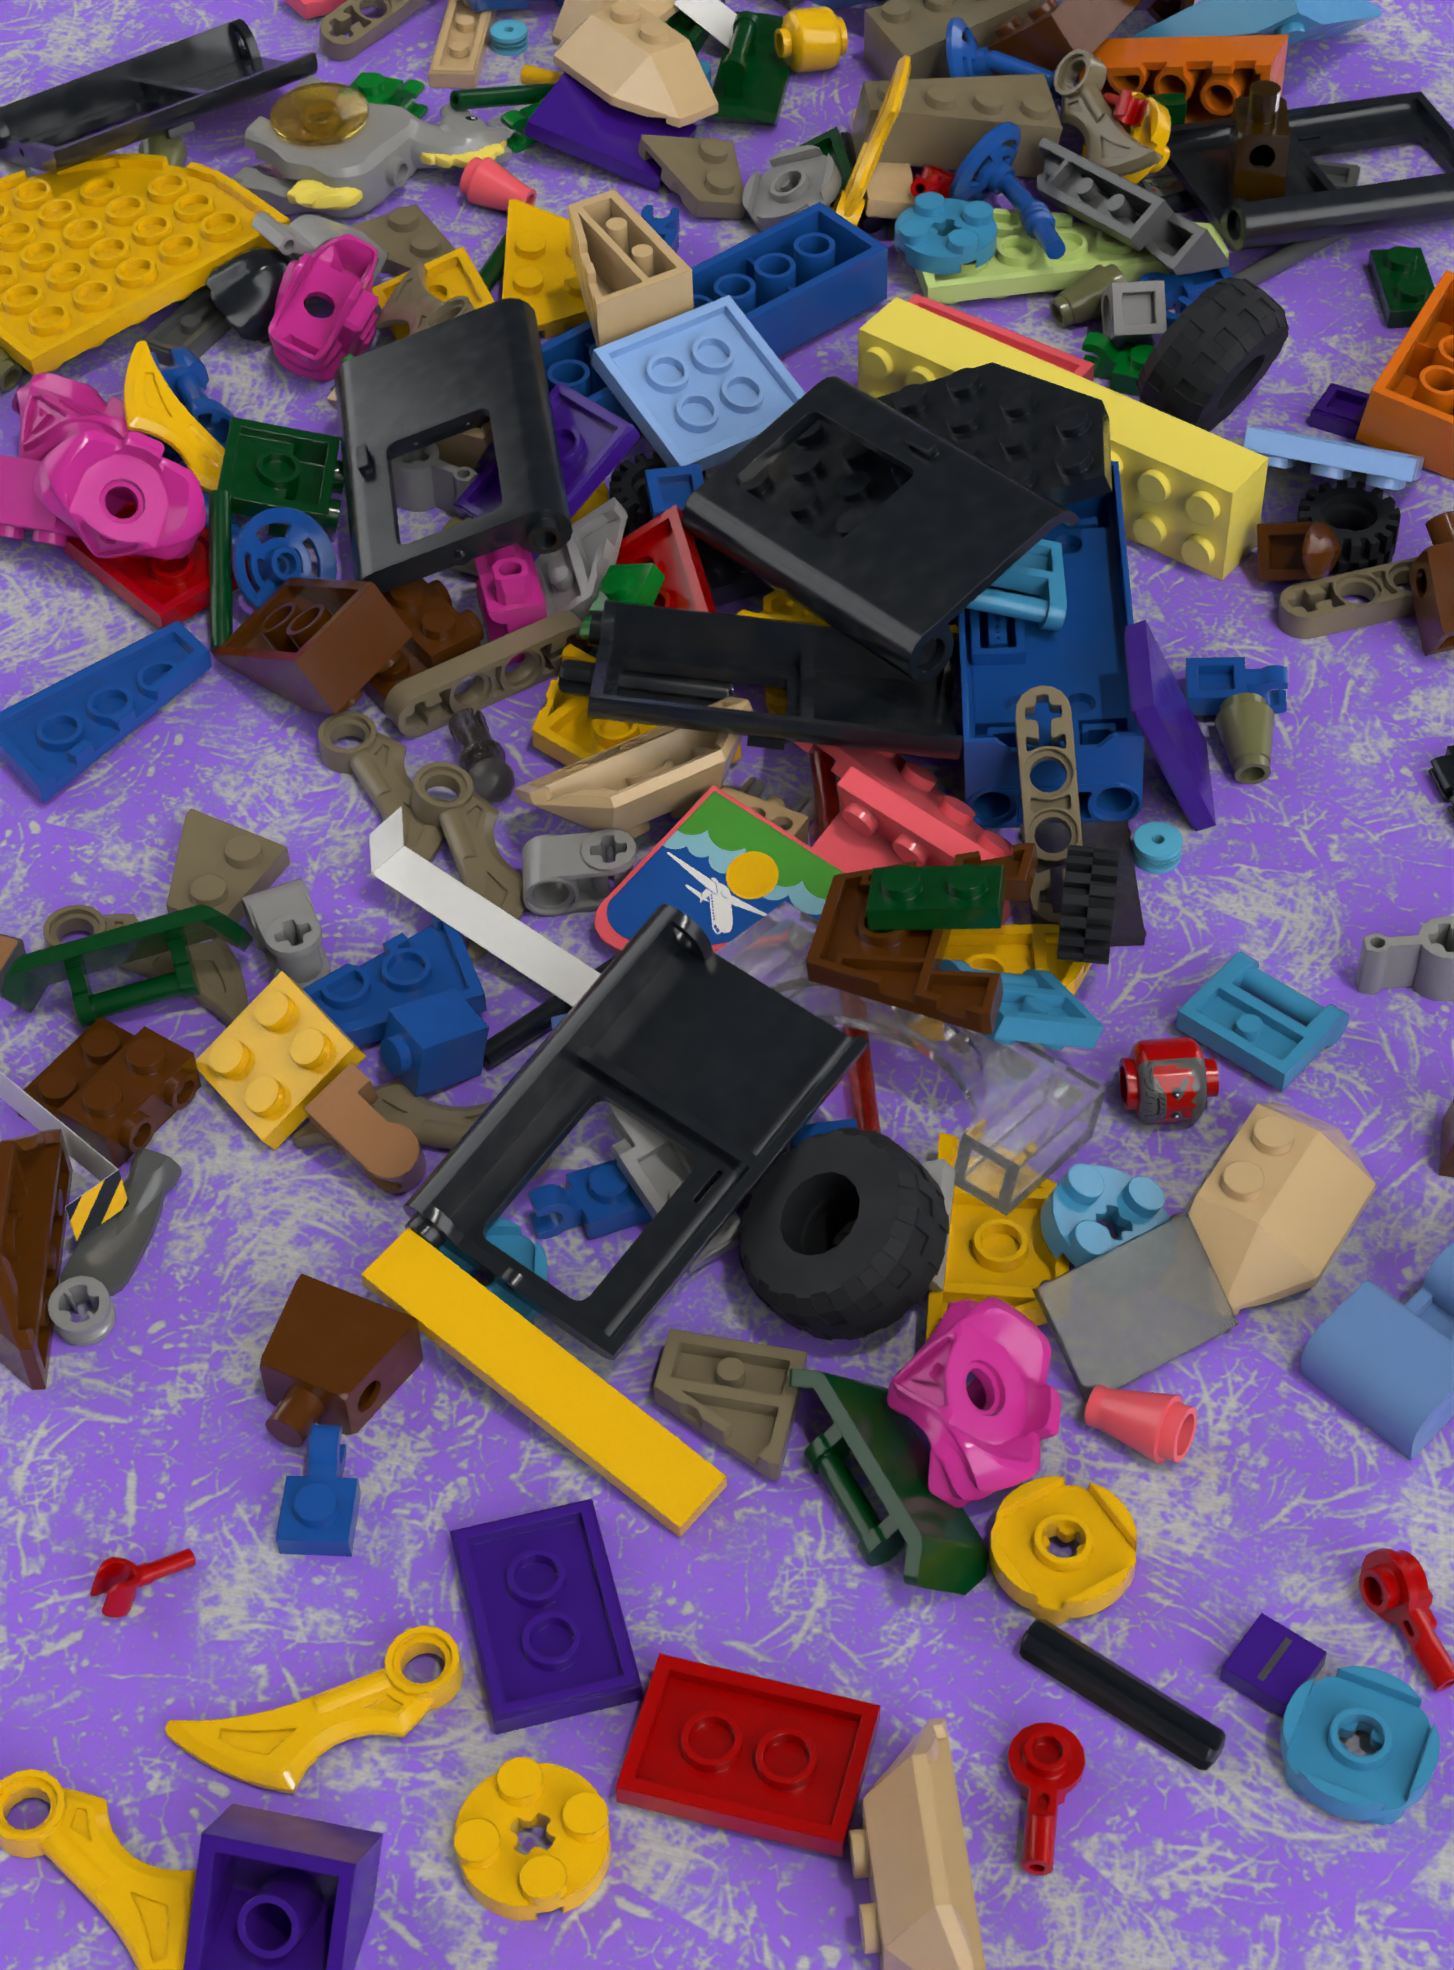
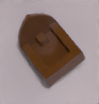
[1257,521,1341,581]

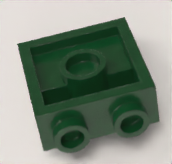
[217,417,344,544]

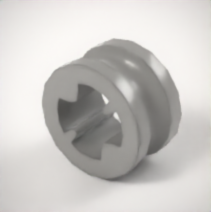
[48,1275,116,1346]

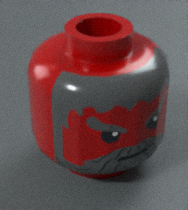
[1119,1037,1219,1125]

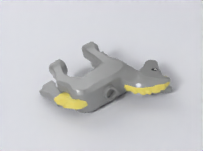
[232,75,513,219]

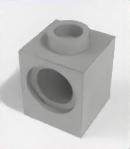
[1101,280,1167,347]

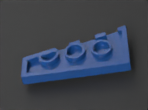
[0,620,212,803]

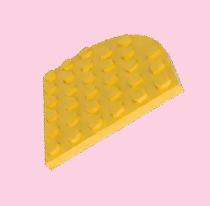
[0,154,291,375]

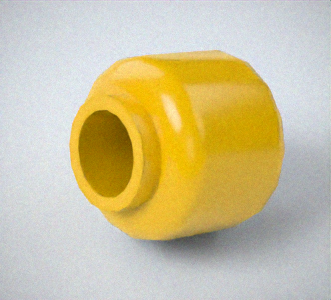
[774,6,848,73]

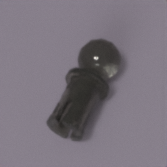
[448,708,515,804]

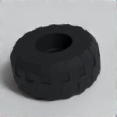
[1136,277,1289,432]
[739,1127,949,1341]

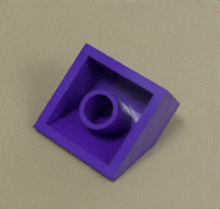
[184,1804,383,1970]

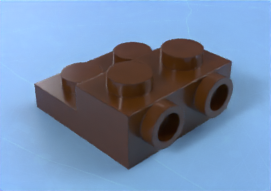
[361,578,484,714]
[17,1017,201,1169]

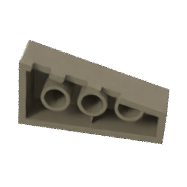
[864,0,1040,81]
[851,74,1063,178]

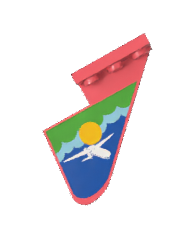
[594,766,1011,955]

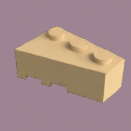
[568,189,694,348]

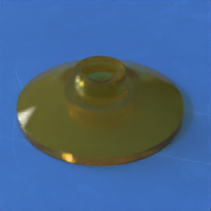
[270,82,369,146]

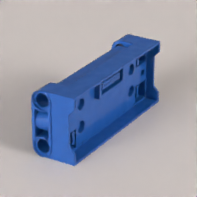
[958,461,1145,828]

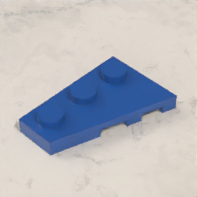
[303,915,487,1046]

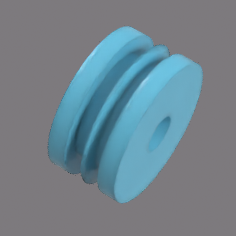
[490,19,529,56]
[1132,822,1183,874]

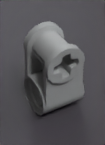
[521,828,637,917]
[241,878,331,989]

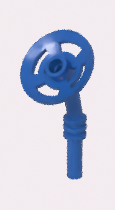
[946,17,1079,107]
[949,122,1066,260]
[202,490,337,610]

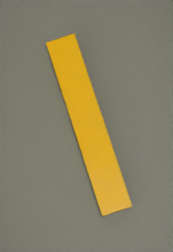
[361,1227,727,1538]

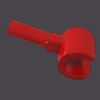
[1103,89,1149,127]
[90,1548,195,1618]

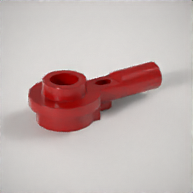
[910,164,955,198]
[1359,1548,1454,1692]
[1007,1722,1085,1875]

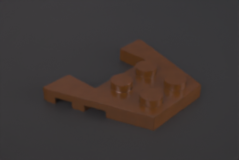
[806,843,1038,1034]

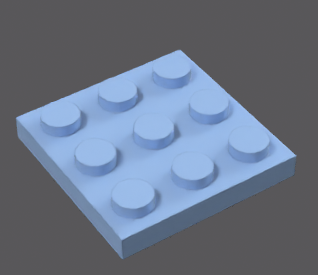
[591,295,806,471]
[1243,426,1425,491]

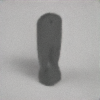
[60,1148,182,1296]

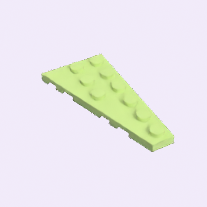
[914,208,1229,305]

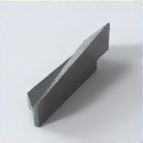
[1037,137,1230,275]

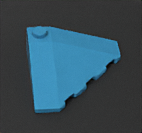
[1129,0,1382,45]

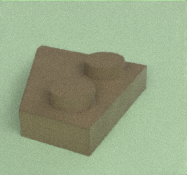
[638,134,745,220]
[349,204,456,277]
[166,808,290,940]
[654,1329,807,1480]

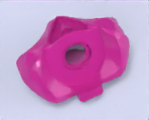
[268,234,379,382]
[12,373,146,461]
[33,429,206,559]
[887,1297,1062,1508]

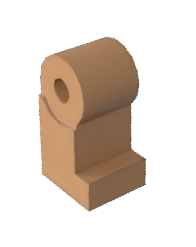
[304,1062,426,1194]

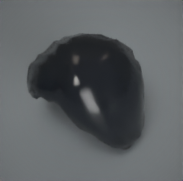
[205,247,306,344]

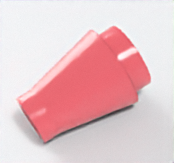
[459,157,537,212]
[1084,1384,1197,1464]

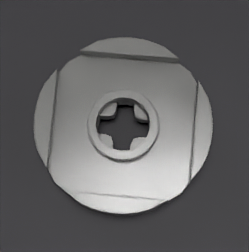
[742,145,842,232]

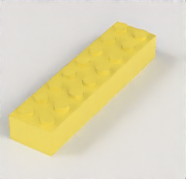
[858,297,1269,581]

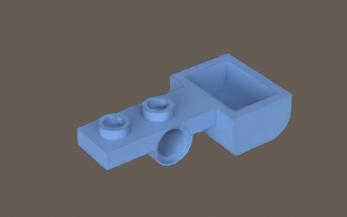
[1300,1241,1454,1460]

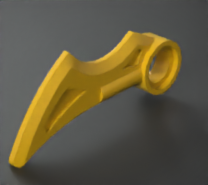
[832,55,911,226]
[123,341,249,517]
[165,1625,464,1794]
[0,1769,196,1970]

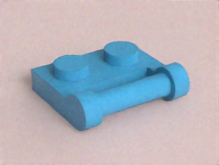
[960,539,1067,632]
[1175,952,1350,1091]
[940,959,1104,1050]

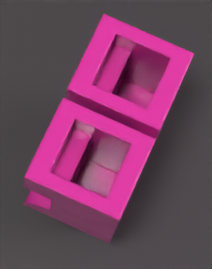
[474,543,547,664]

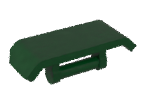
[704,11,792,126]
[1,905,254,1028]
[789,1368,988,1595]

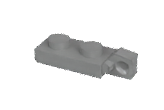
[606,1104,742,1274]

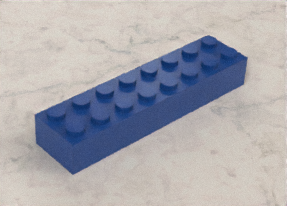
[541,202,888,432]

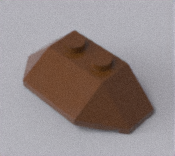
[0,1129,73,1390]

